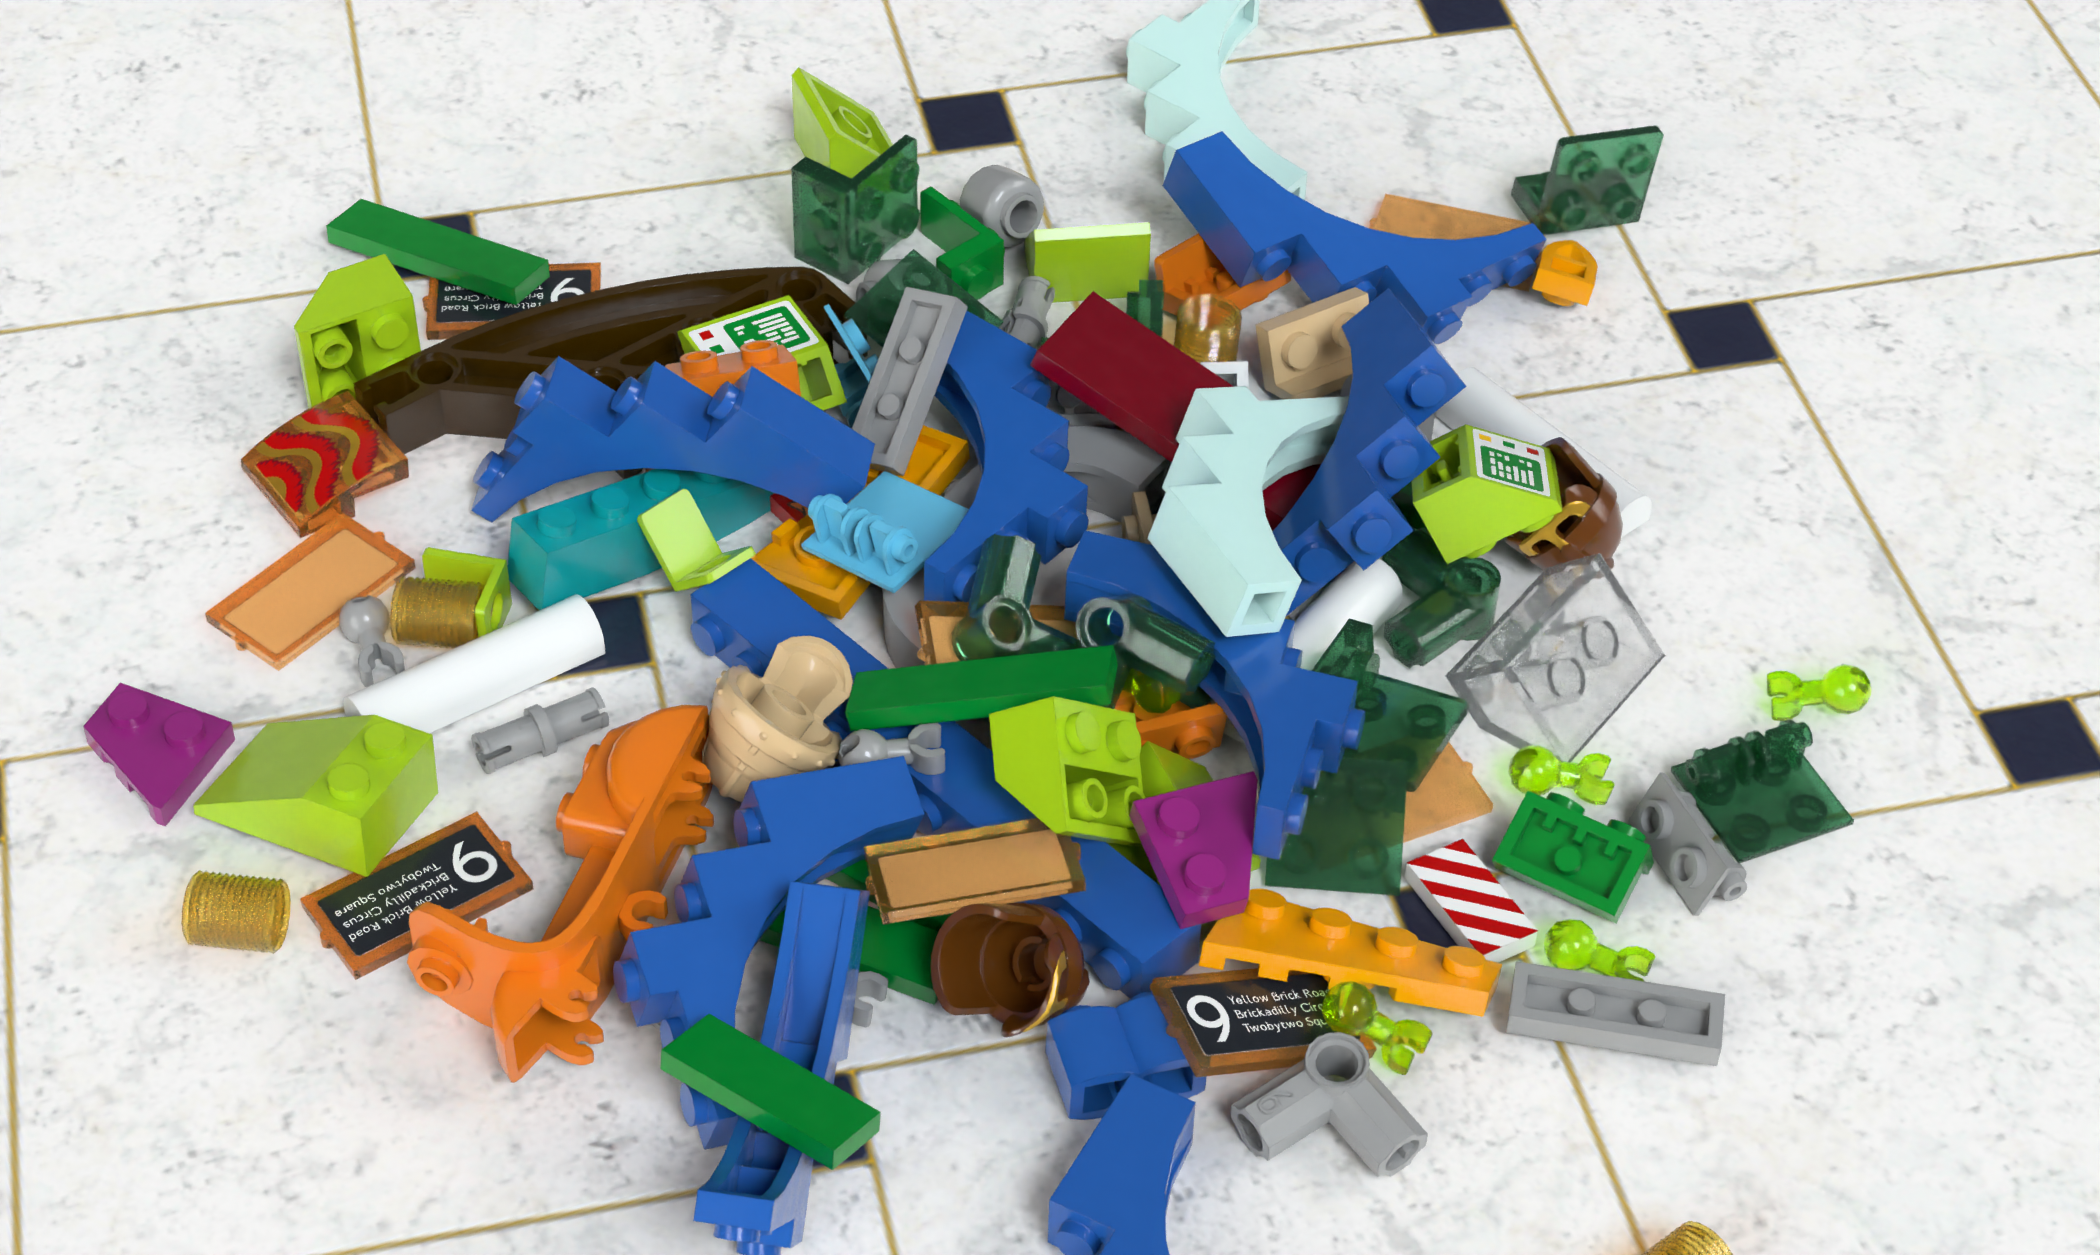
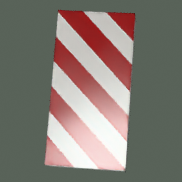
[1404,839,1538,963]

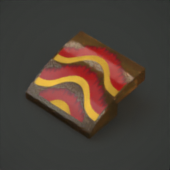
[241,391,409,538]

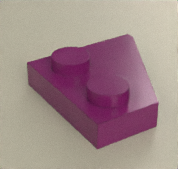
[83,682,235,827]
[1129,771,1258,929]

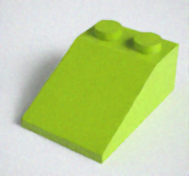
[193,714,438,877]

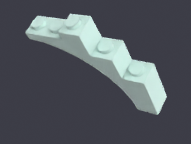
[1126,0,1308,200]
[1147,386,1349,637]

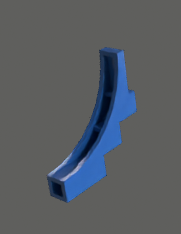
[1162,131,1547,344]
[1272,288,1467,616]
[924,311,1089,619]
[471,356,875,523]
[1064,530,1365,860]
[613,756,925,1150]
[693,881,870,1255]
[1048,1074,1196,1255]

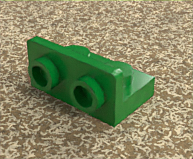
[1492,791,1654,924]

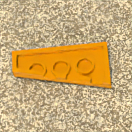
[751,425,970,620]
[1199,889,1502,1017]

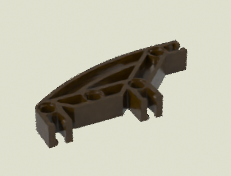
[353,267,868,480]

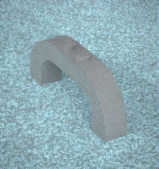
[883,426,1172,668]

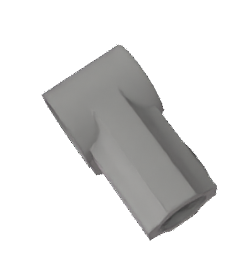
[1231,1032,1428,1177]

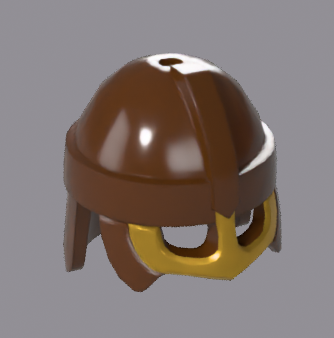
[1505,437,1623,576]
[931,902,1090,1037]

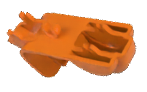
[407,705,714,1083]

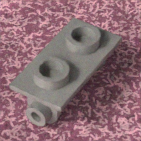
[1629,773,1747,915]

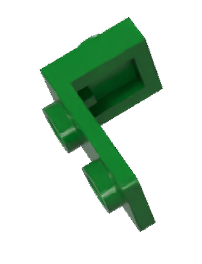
[920,186,1005,305]

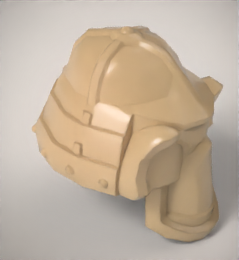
[702,636,853,802]

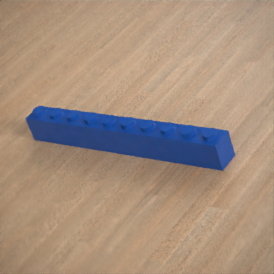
[690,558,1201,999]

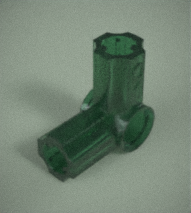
[1382,525,1501,669]
[951,534,1087,661]
[1074,593,1216,709]

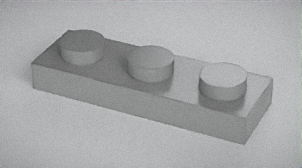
[852,287,968,476]
[1506,961,1725,1066]

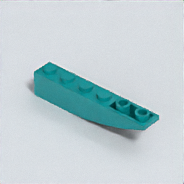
[507,469,774,610]

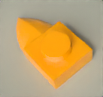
[1532,240,1598,306]

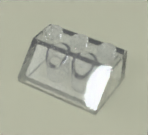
[1445,553,1666,770]

